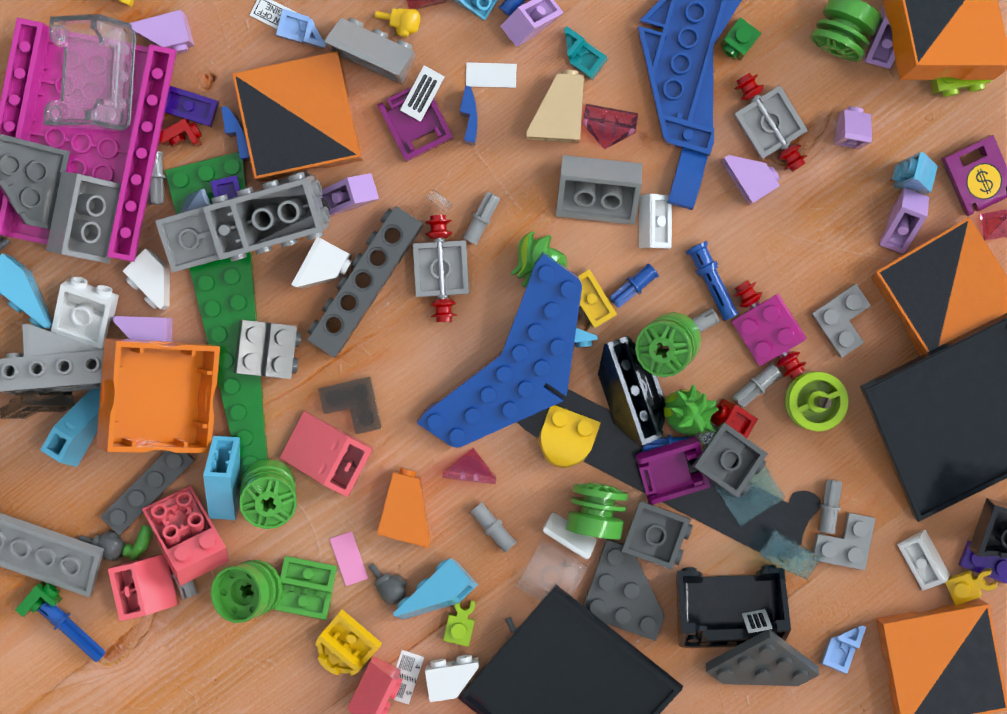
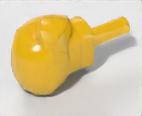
[375,8,421,37]

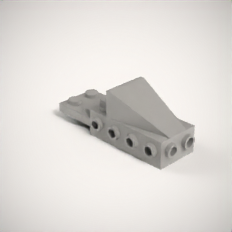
[155,172,331,273]
[0,324,104,396]

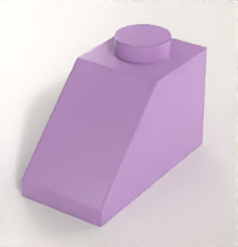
[500,0,564,47]
[865,4,895,69]
[129,10,195,54]
[833,107,872,149]
[721,155,780,205]
[320,173,379,216]
[879,188,929,254]
[113,316,173,342]

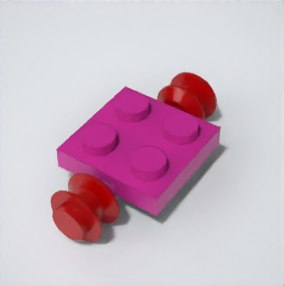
[732,280,807,379]

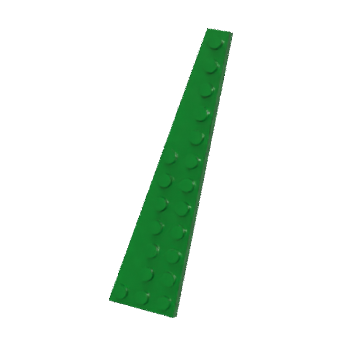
[165,152,268,478]

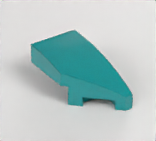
[564,26,608,80]

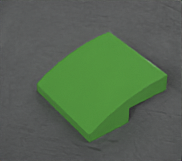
[274,556,337,621]

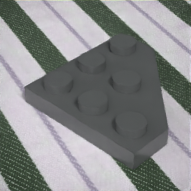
[0,134,70,230]
[583,539,665,641]
[705,629,819,686]

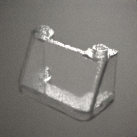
[43,14,136,131]

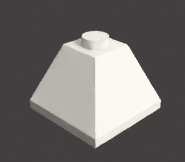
[291,237,352,289]

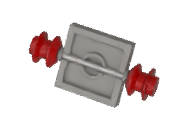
[733,73,808,172]
[413,215,469,322]

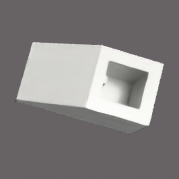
[123,248,170,310]
[425,655,479,702]

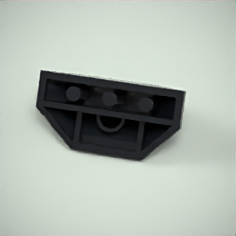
[598,336,666,446]

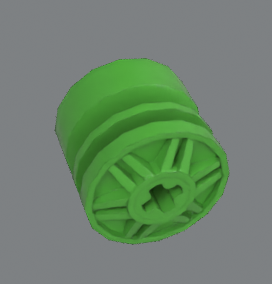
[810,0,882,62]
[635,312,701,377]
[239,459,297,529]
[566,482,628,539]
[210,559,282,623]

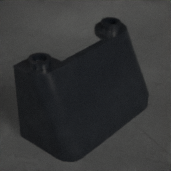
[676,565,791,648]

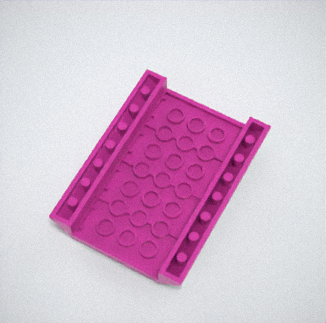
[0,18,177,262]

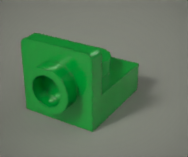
[720,17,761,60]
[15,582,63,617]

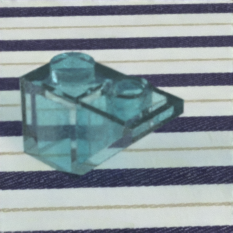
[761,530,821,580]

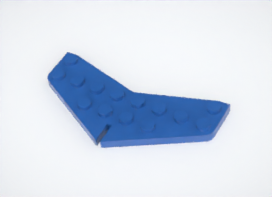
[637,0,742,156]
[417,252,582,448]

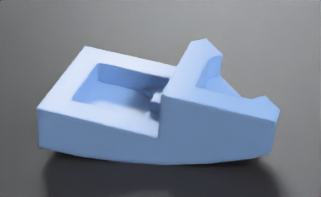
[275,9,326,49]
[820,626,866,674]

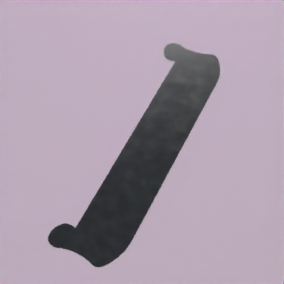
[517,383,821,557]

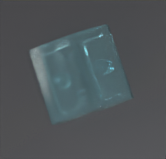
[713,466,785,527]

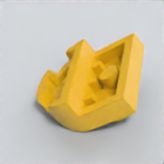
[538,405,601,468]
[315,609,382,676]

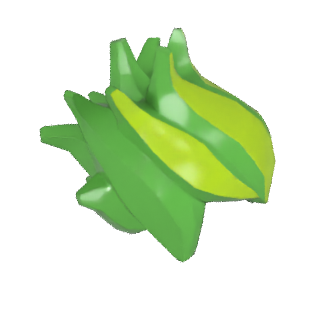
[511,231,567,288]
[664,385,718,436]

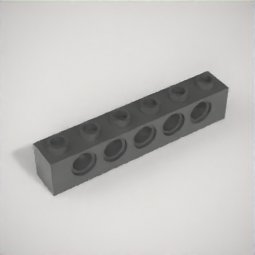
[307,206,424,358]

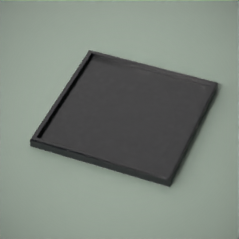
[860,313,1007,522]
[458,584,683,714]

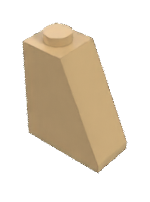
[526,70,584,143]

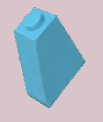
[203,436,240,520]

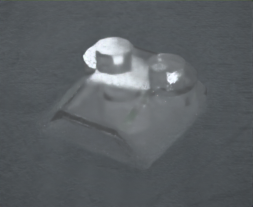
[515,540,587,601]

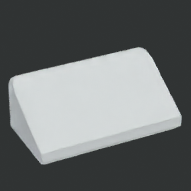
[639,194,672,249]
[542,512,596,559]
[897,530,950,591]

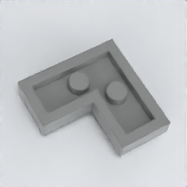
[811,284,871,358]
[811,512,876,570]

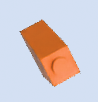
[377,467,431,548]

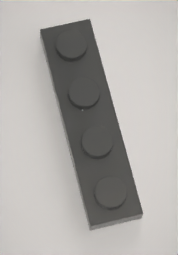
[100,451,195,535]

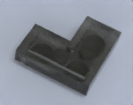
[318,377,382,434]
[0,391,75,419]

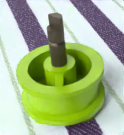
[784,372,849,431]

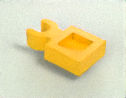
[945,568,998,605]

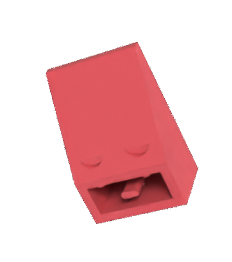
[280,411,375,497]
[142,485,229,586]

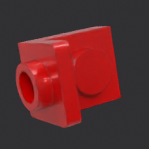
[159,118,202,147]
[710,399,758,438]

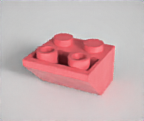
[108,554,179,621]
[347,656,403,714]

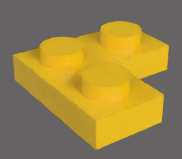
[578,269,617,328]

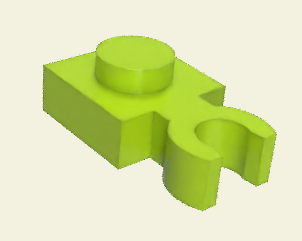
[443,600,475,647]

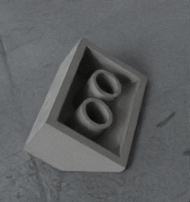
[325,17,416,85]
[556,155,642,225]
[46,172,121,264]

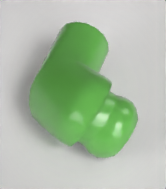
[122,525,153,561]

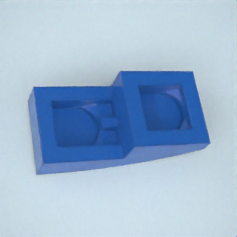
[460,85,478,146]
[221,106,251,162]
[667,148,708,210]

